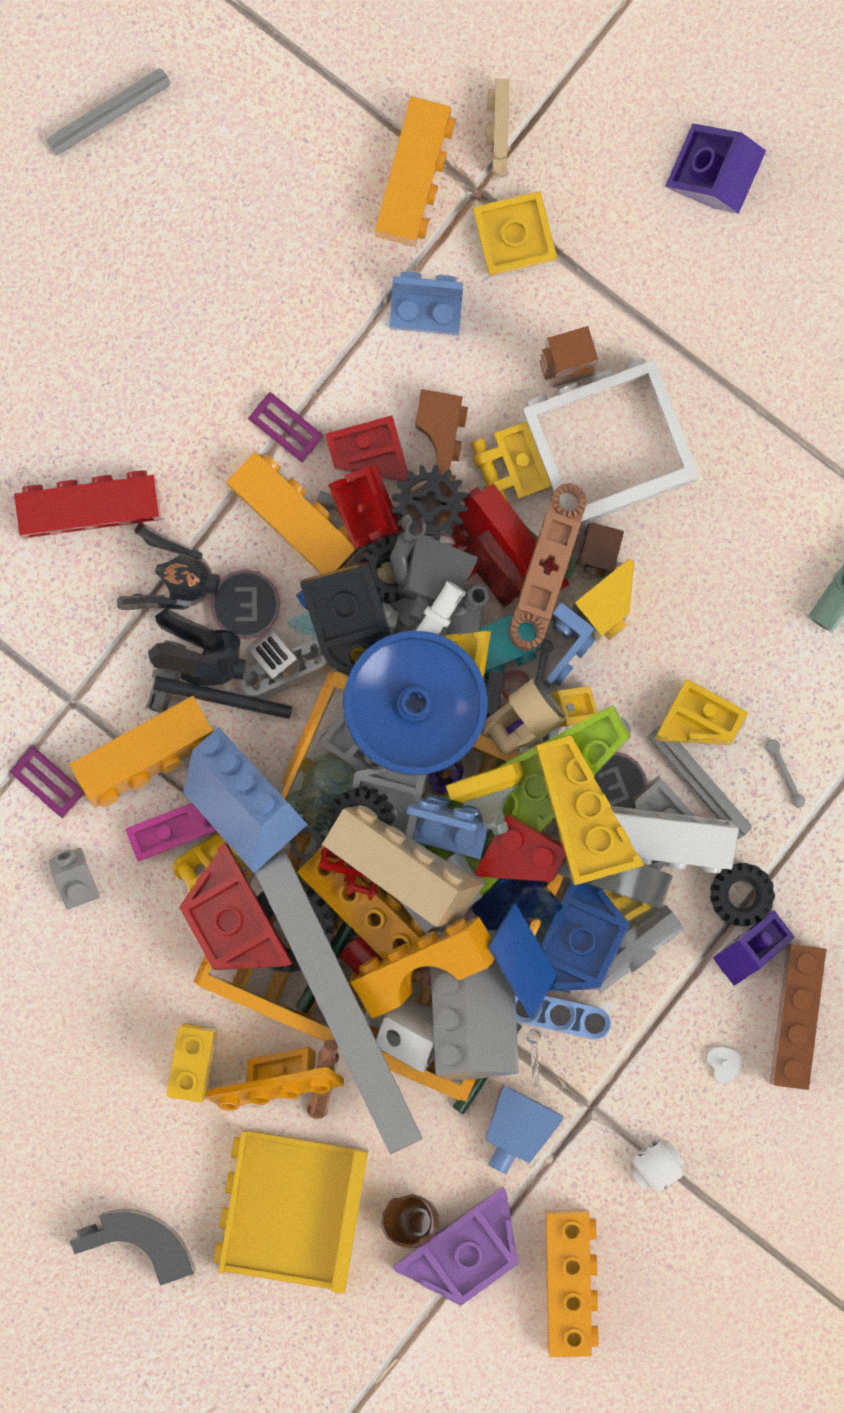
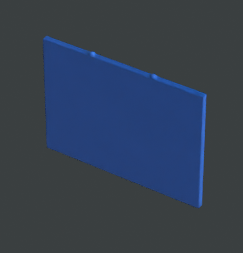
[488,903,557,1019]

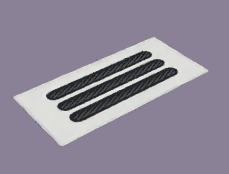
[247,628,297,679]

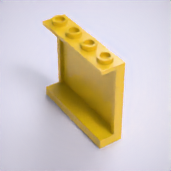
[213,1130,368,1294]

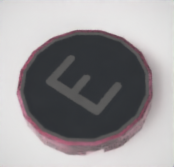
[210,569,281,640]
[594,752,647,809]

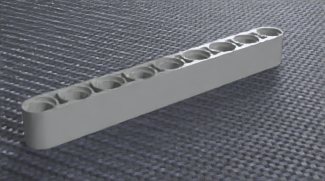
[255,850,423,1155]

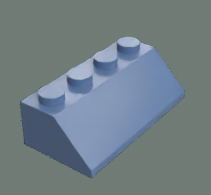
[183,727,308,873]

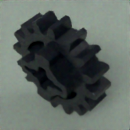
[392,465,468,541]

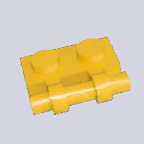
[471,421,551,502]

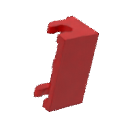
[328,464,403,549]

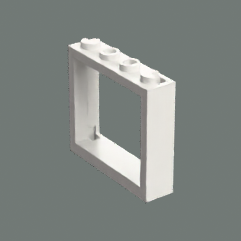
[522,357,700,525]

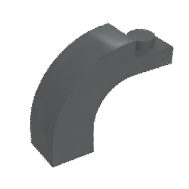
[558,859,673,910]
[70,1209,196,1286]

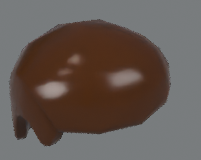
[381,1194,439,1248]

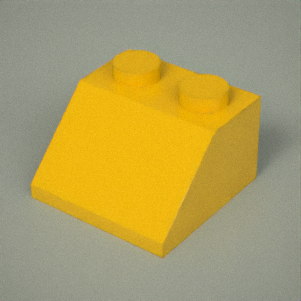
[572,558,634,641]

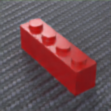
[14,470,162,539]

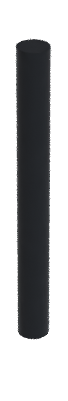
[152,676,292,719]

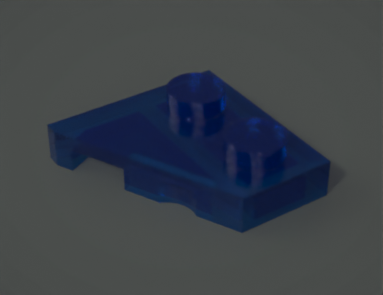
[471,878,564,931]

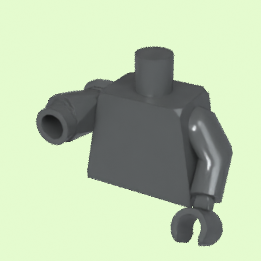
[390,515,489,623]

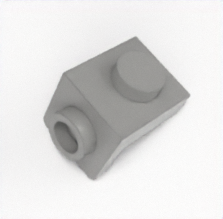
[49,848,100,910]

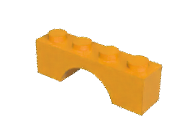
[351,917,495,1019]

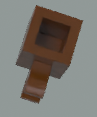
[571,522,624,578]

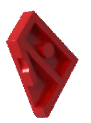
[325,415,409,483]
[474,813,566,882]

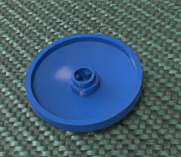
[343,631,488,775]

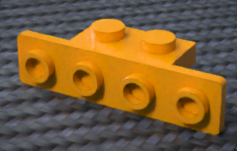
[206,1047,344,1111]

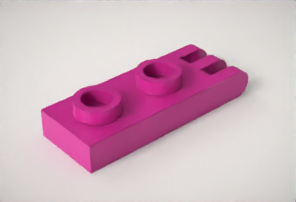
[125,803,216,862]

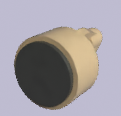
[482,678,566,754]

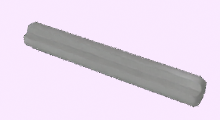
[46,68,170,155]
[648,724,752,839]

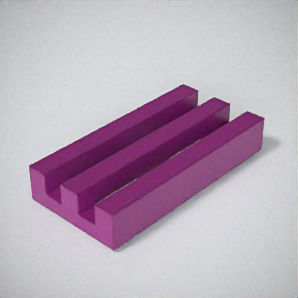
[248,392,324,463]
[10,746,85,819]

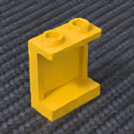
[166,1023,218,1103]

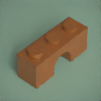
[539,326,598,387]

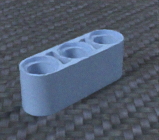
[515,994,611,1039]

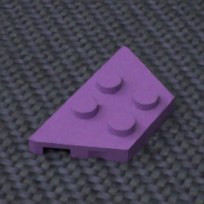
[393,1186,518,1306]

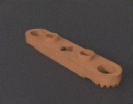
[508,483,587,651]

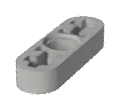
[241,638,333,699]

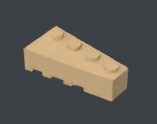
[322,805,483,927]

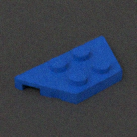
[541,880,630,991]

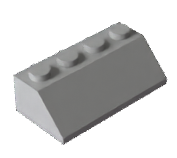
[431,930,519,1082]

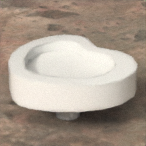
[706,1046,742,1084]

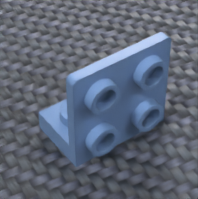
[389,272,463,336]
[544,602,595,688]
[406,795,490,859]

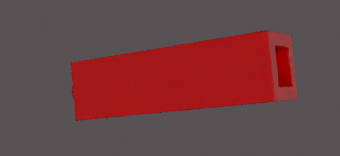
[458,483,570,598]

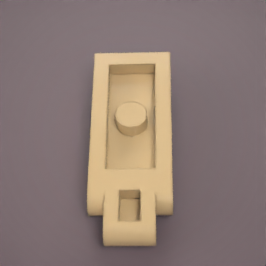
[486,78,510,178]

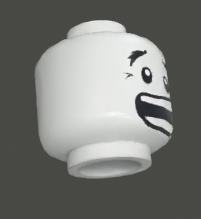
[631,1140,685,1193]

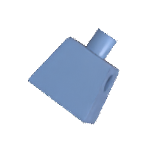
[485,1084,564,1175]

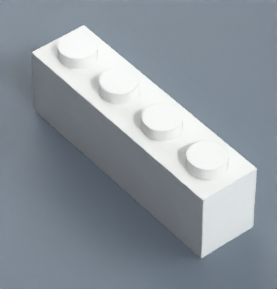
[611,806,739,873]

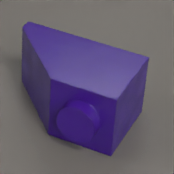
[713,910,795,986]

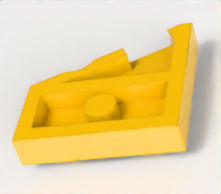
[654,679,748,745]

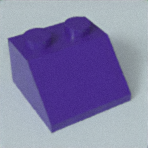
[665,123,766,214]

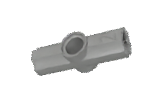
[598,905,684,993]

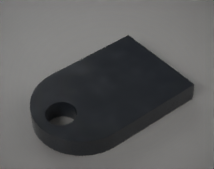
[300,561,391,674]

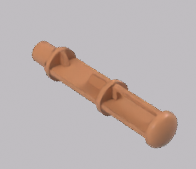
[307,1040,339,1119]

